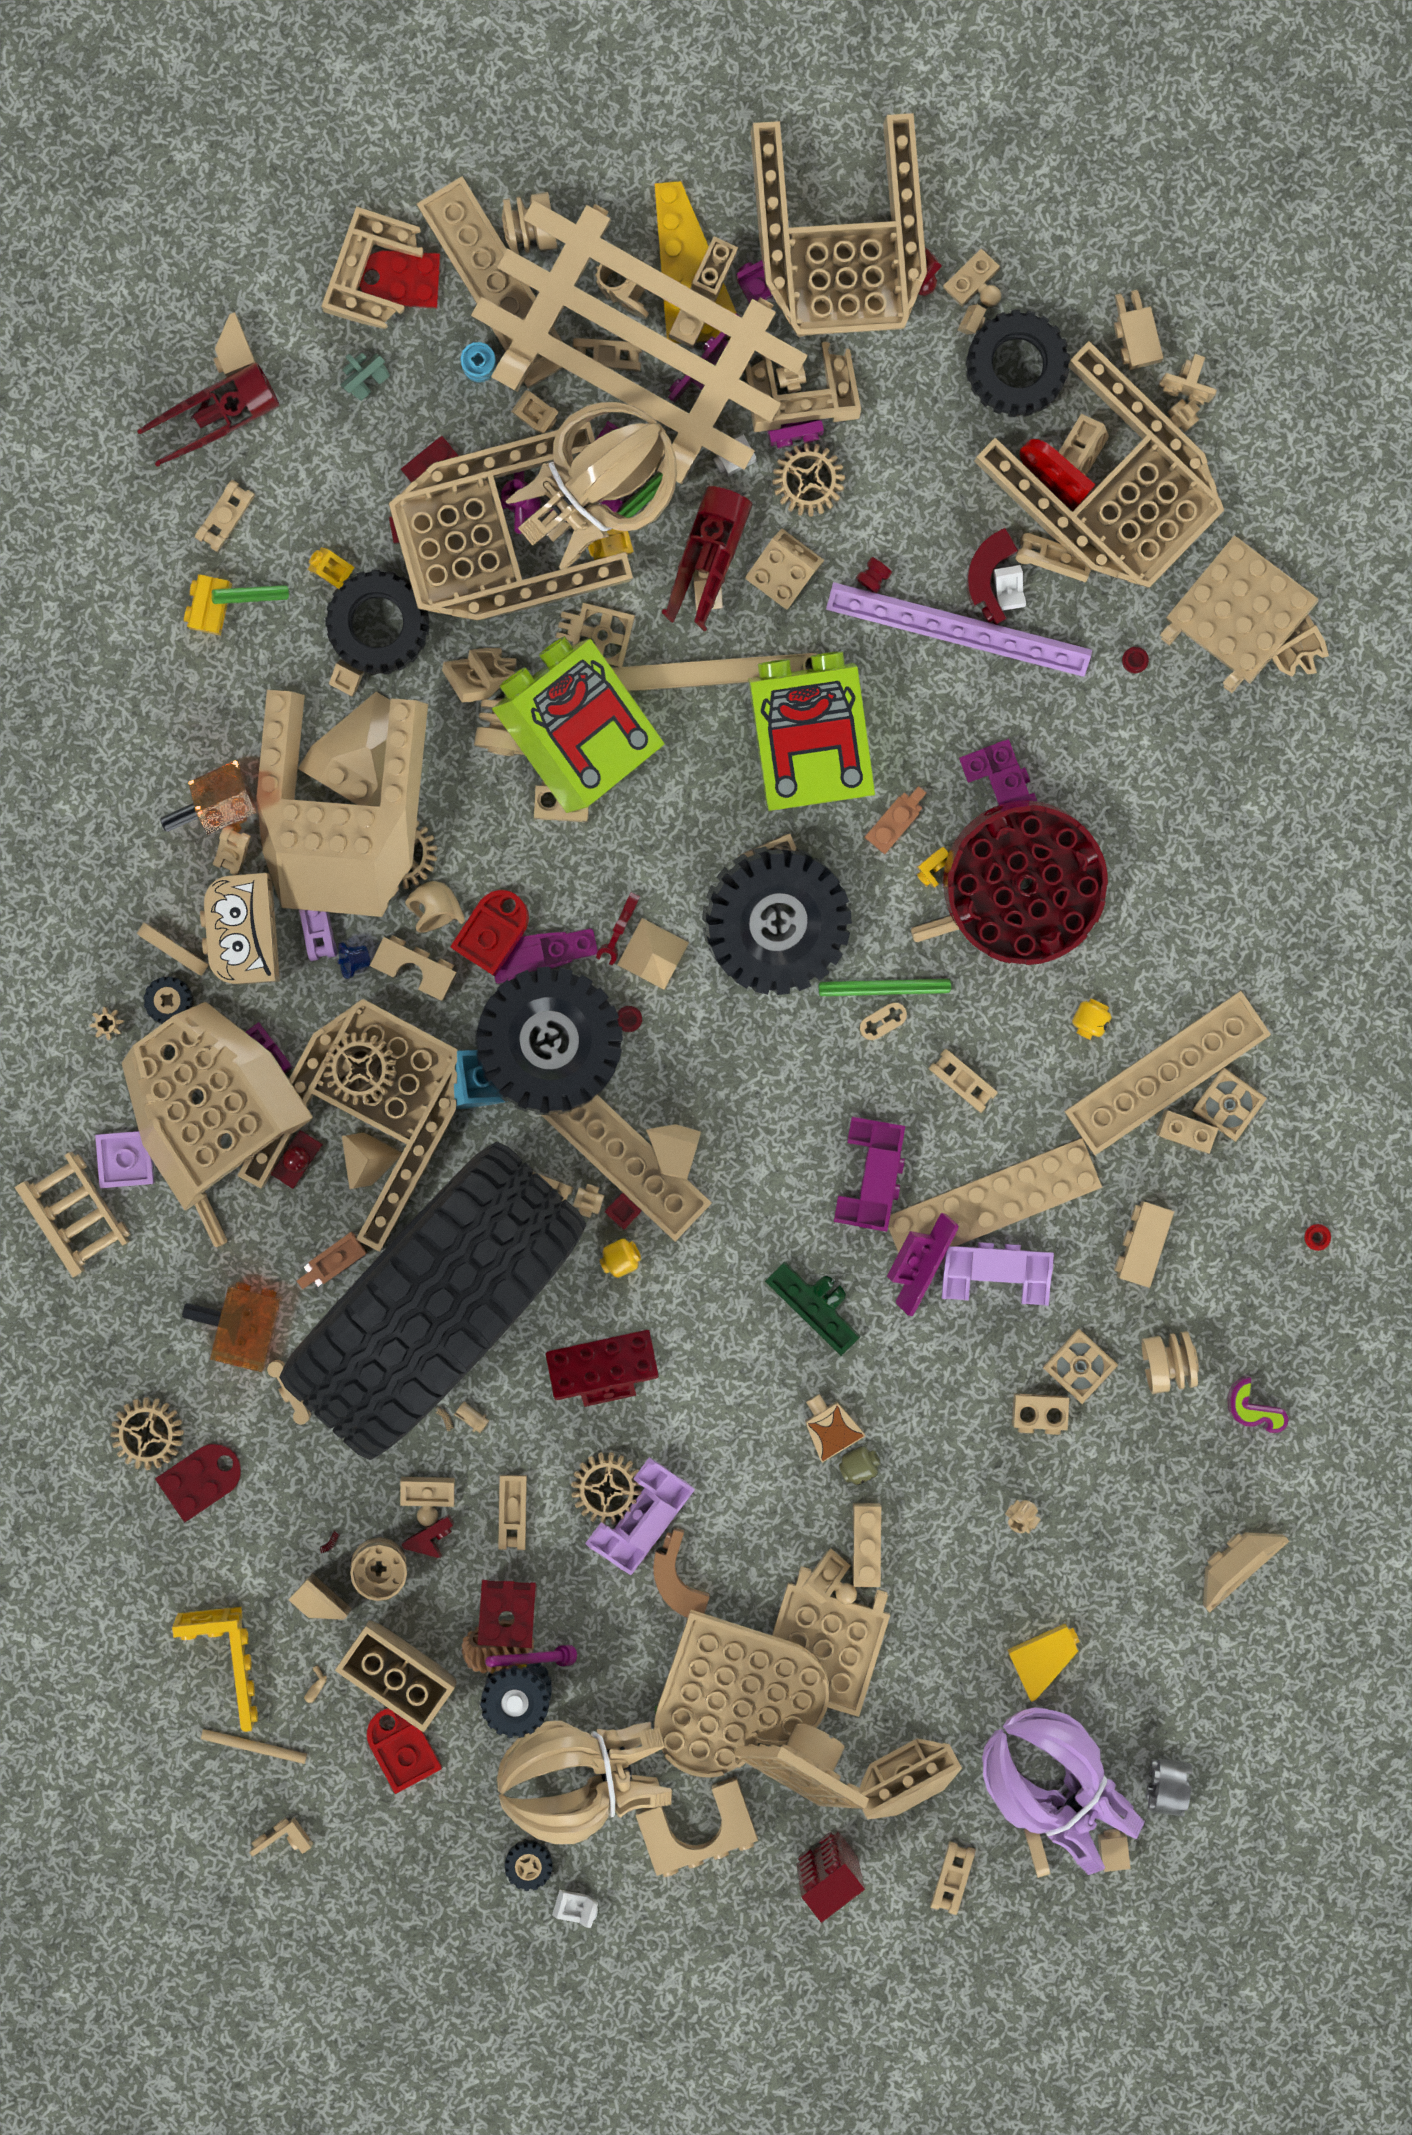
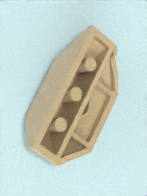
[1203,1532,1290,1612]
[860,1739,962,1819]

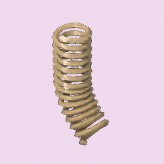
[436,1406,454,1431]

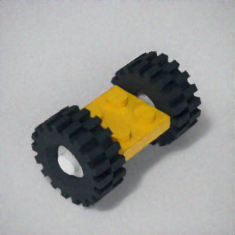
[480,1663,552,1738]

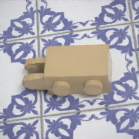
[1114,290,1164,370]

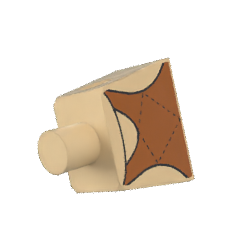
[805,1394,865,1463]

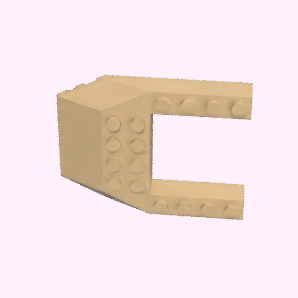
[751,113,927,336]
[974,341,1224,588]
[389,422,633,621]
[257,690,428,917]
[237,999,458,1252]

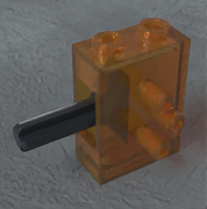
[160,760,257,835]
[182,1282,282,1372]

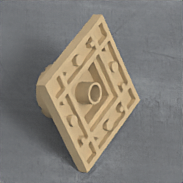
[733,1723,869,1809]

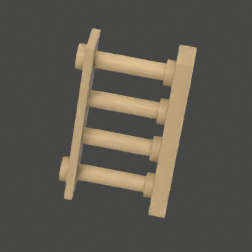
[15,1152,130,1277]

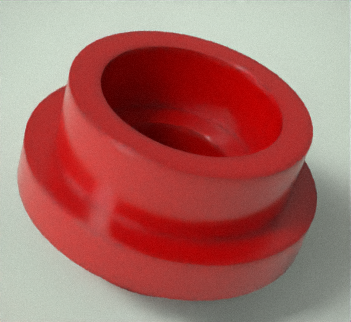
[1304,1224,1331,1251]

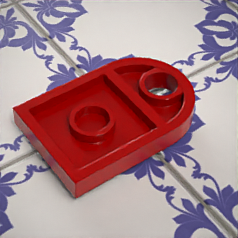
[359,251,440,309]
[1019,439,1095,511]
[450,890,529,977]
[367,1707,443,1794]

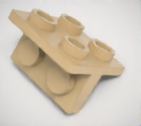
[1158,354,1217,405]

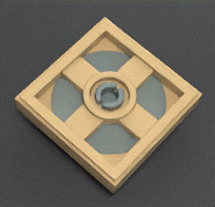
[1191,1068,1267,1142]
[1042,1328,1118,1404]

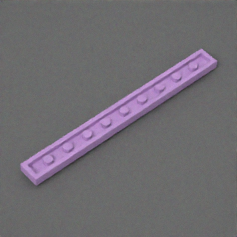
[826,582,1092,677]

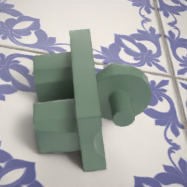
[340,353,390,401]

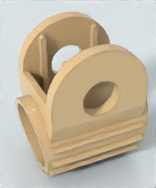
[595,264,649,319]

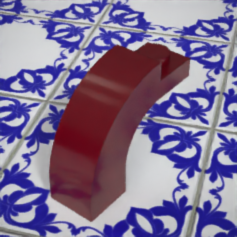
[966,528,1018,625]

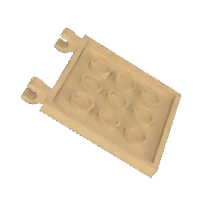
[1160,535,1318,693]
[772,1566,890,1717]

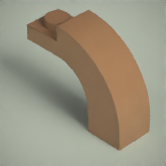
[653,1527,710,1618]

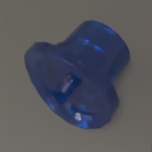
[337,942,370,979]

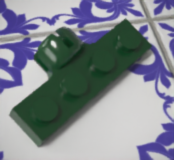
[765,1261,860,1356]

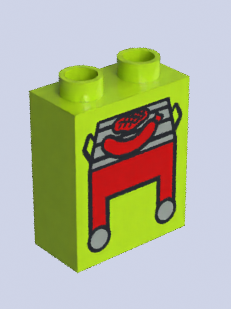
[492,636,665,813]
[748,651,875,811]

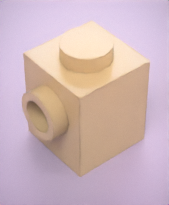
[1098,1829,1131,1872]

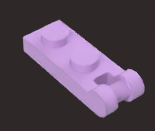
[299,909,337,961]

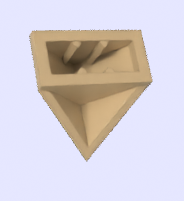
[646,1124,701,1181]
[342,1133,402,1189]

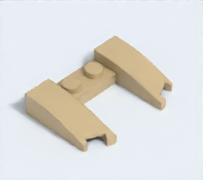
[321,206,424,329]
[745,342,861,432]

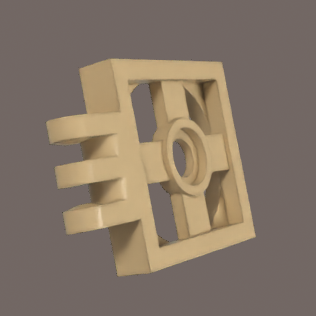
[555,603,635,667]

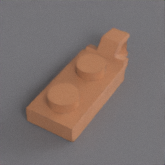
[864,786,926,855]
[297,1232,367,1290]

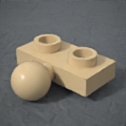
[943,249,1001,307]
[400,1477,455,1527]
[802,1548,857,1605]

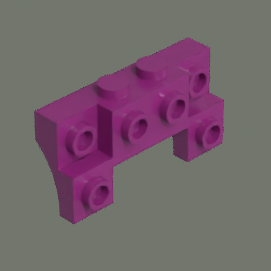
[959,739,1038,805]
[833,1117,905,1232]

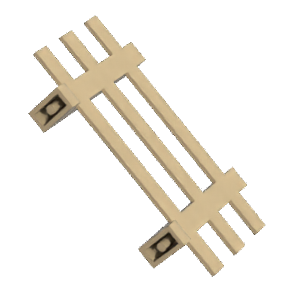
[471,200,808,484]

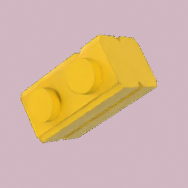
[184,574,232,636]

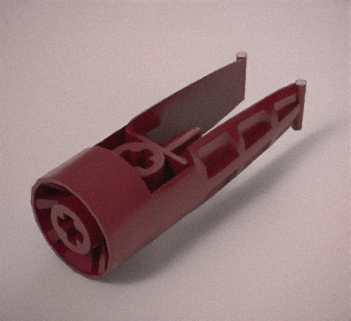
[137,362,280,467]
[662,486,753,631]

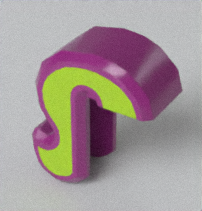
[1227,1376,1289,1433]

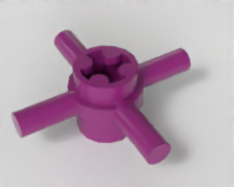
[500,471,541,534]

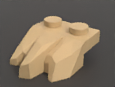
[1271,615,1329,677]
[442,648,516,702]

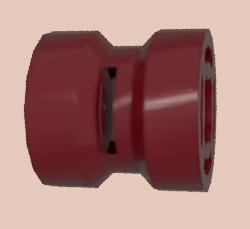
[855,557,892,594]

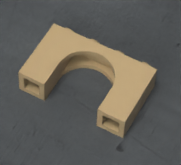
[636,1776,758,1877]

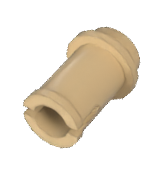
[454,1401,489,1433]

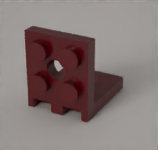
[478,1579,537,1648]

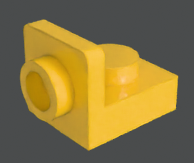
[588,529,634,561]
[308,547,355,589]
[916,847,949,888]

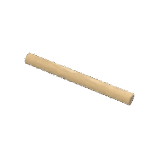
[201,1729,307,1764]

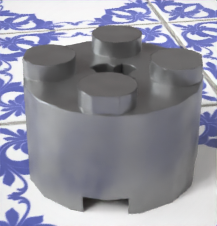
[1145,1758,1192,1817]

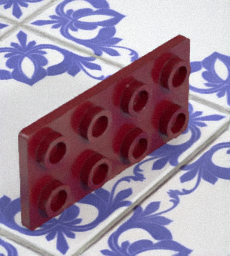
[545,1330,659,1407]

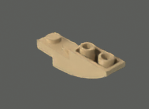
[669,236,738,348]

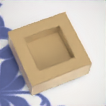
[958,304,986,335]
[329,659,364,696]

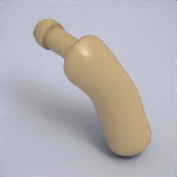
[304,1665,327,1703]

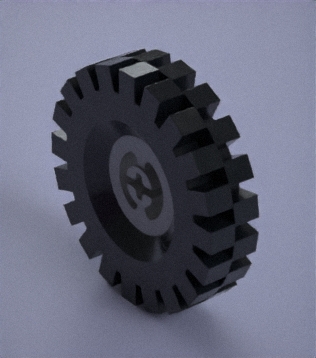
[702,845,852,995]
[475,967,623,1116]

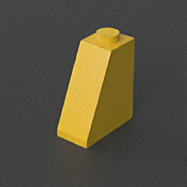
[1007,1624,1080,1702]

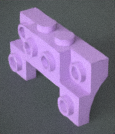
[941,1242,1054,1306]
[585,1457,695,1575]

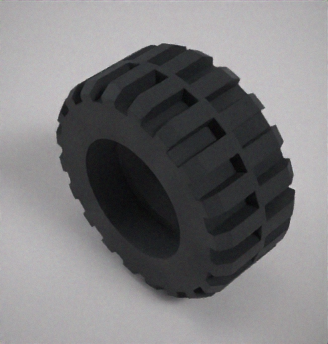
[966,309,1070,417]
[325,570,430,675]

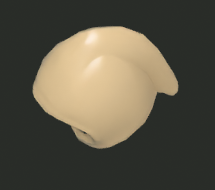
[405,881,465,933]

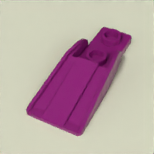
[494,929,598,984]

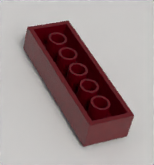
[796,1831,865,1923]

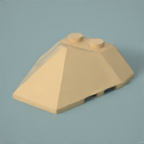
[298,692,391,807]

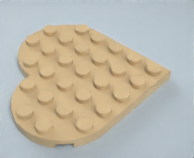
[654,1610,829,1777]

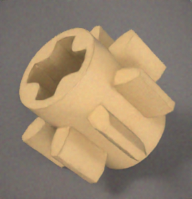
[776,365,806,393]
[1168,399,1200,432]
[90,1007,124,1040]
[573,1184,604,1218]
[1005,1500,1041,1533]

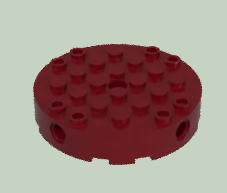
[943,801,1108,965]

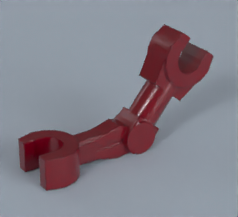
[596,892,640,965]

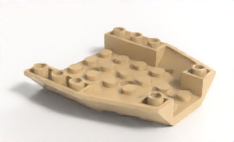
[122,1002,313,1210]

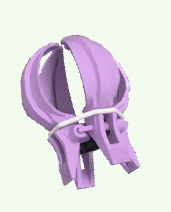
[982,1708,1145,1875]

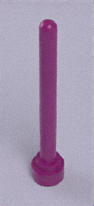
[485,1644,577,1667]

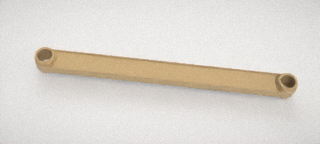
[612,653,816,692]

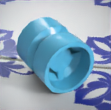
[461,342,497,383]

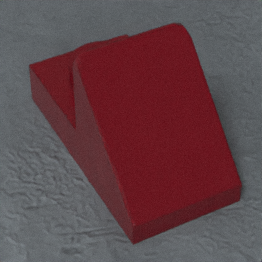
[401,1514,454,1558]

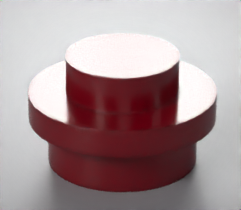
[1122,647,1149,674]
[617,1006,642,1032]

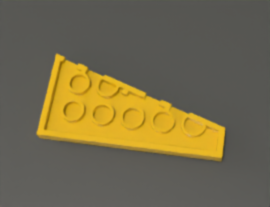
[654,181,737,344]

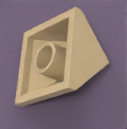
[617,918,689,990]
[289,1573,352,1620]

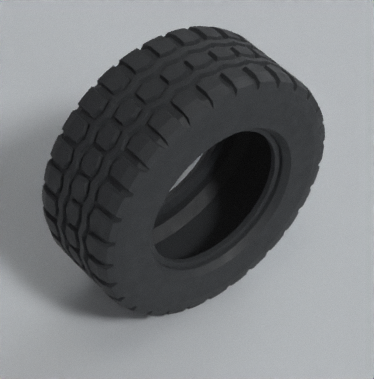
[279,1141,586,1460]

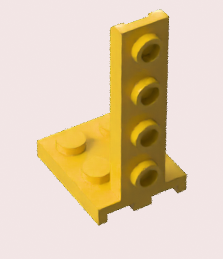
[172,1607,258,1732]

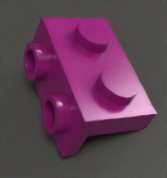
[767,419,824,449]

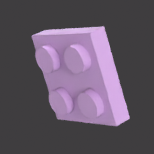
[95,1131,154,1188]

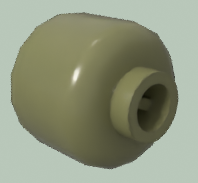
[839,1446,881,1485]

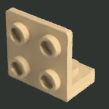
[745,529,824,609]

